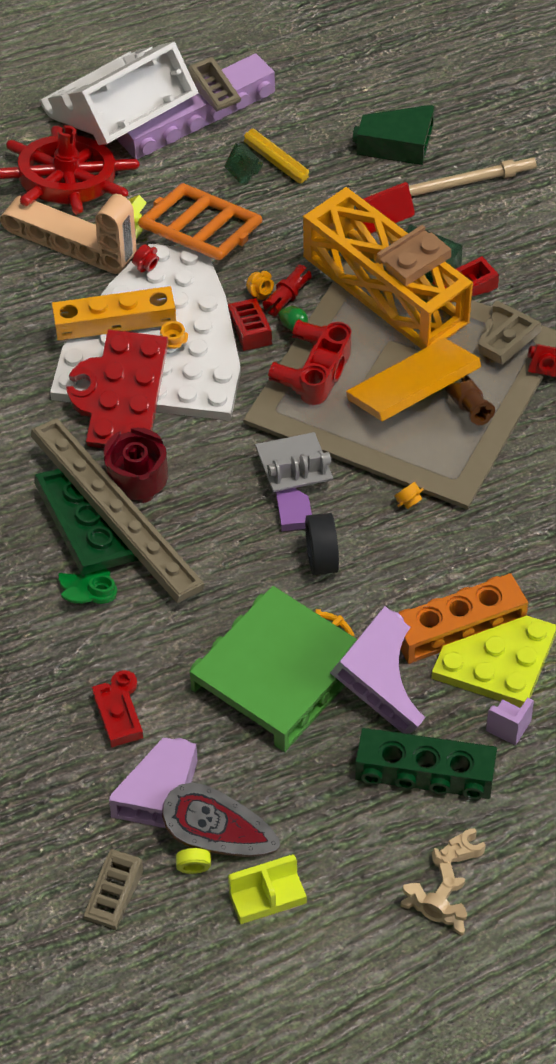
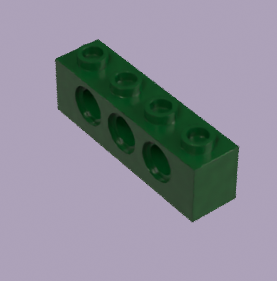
[355,728,497,799]

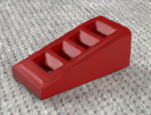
[433,256,499,302]
[228,298,272,351]

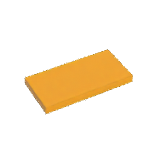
[346,338,481,422]

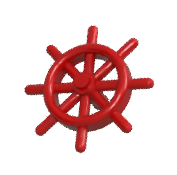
[0,125,140,214]

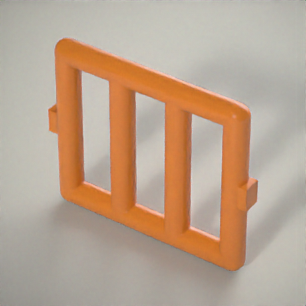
[138,183,263,260]

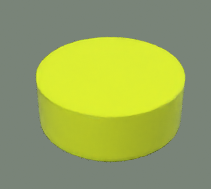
[176,848,211,874]

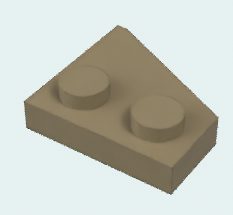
[478,300,542,365]

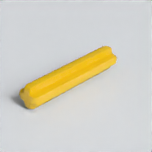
[244,129,309,184]

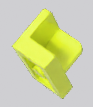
[228,854,307,925]

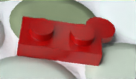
[92,670,143,748]

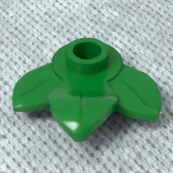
[58,569,117,604]

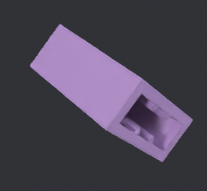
[109,737,198,828]

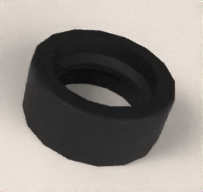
[305,513,339,575]

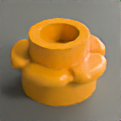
[246,271,274,300]
[160,321,188,349]
[394,482,424,509]

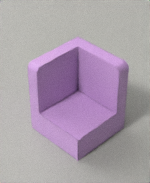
[486,698,534,745]

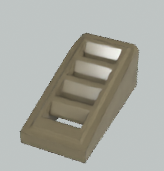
[188,56,241,112]
[84,849,143,930]

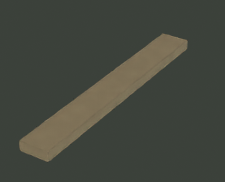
[31,418,205,603]

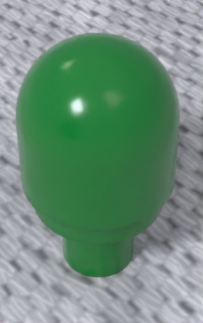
[279,306,308,331]

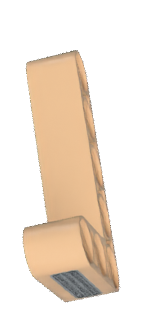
[0,194,137,274]

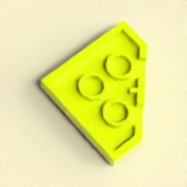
[431,615,556,708]

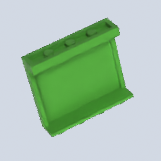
[190,586,357,752]

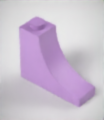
[330,606,426,734]

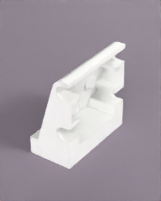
[39,41,199,145]

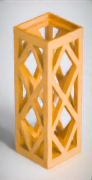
[303,187,473,349]

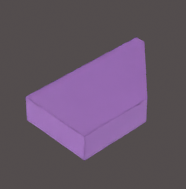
[275,488,312,531]

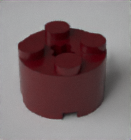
[104,427,168,503]

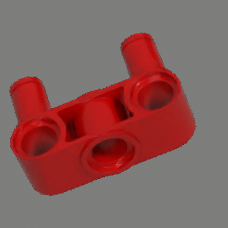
[268,319,351,405]

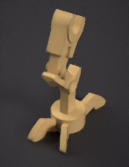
[401,828,486,935]

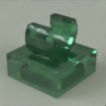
[224,143,263,183]

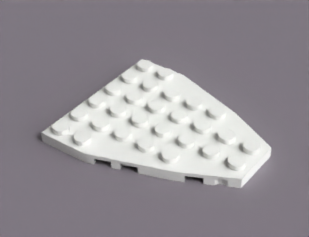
[50,244,241,421]

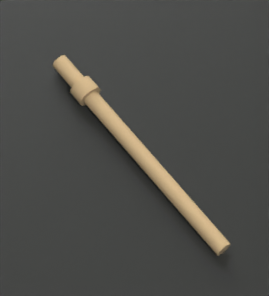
[370,157,537,197]

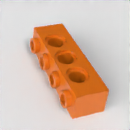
[398,573,528,664]

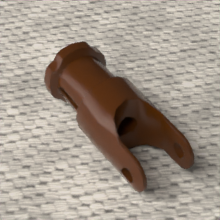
[444,375,495,426]

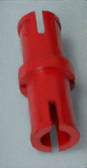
[262,265,312,316]

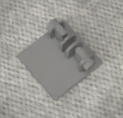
[255,432,333,492]

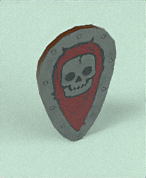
[162,782,280,857]

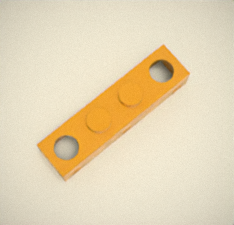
[52,286,176,341]

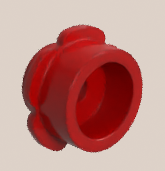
[132,244,159,273]

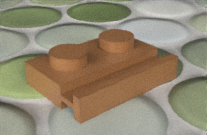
[377,225,452,286]

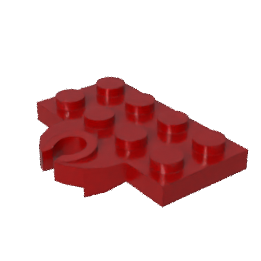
[66,329,169,448]

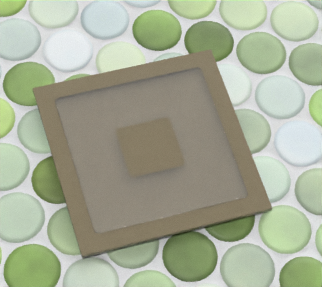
[243,262,556,510]

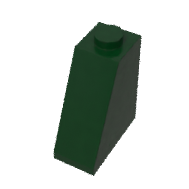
[352,105,435,165]

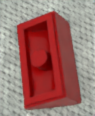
[356,182,415,234]

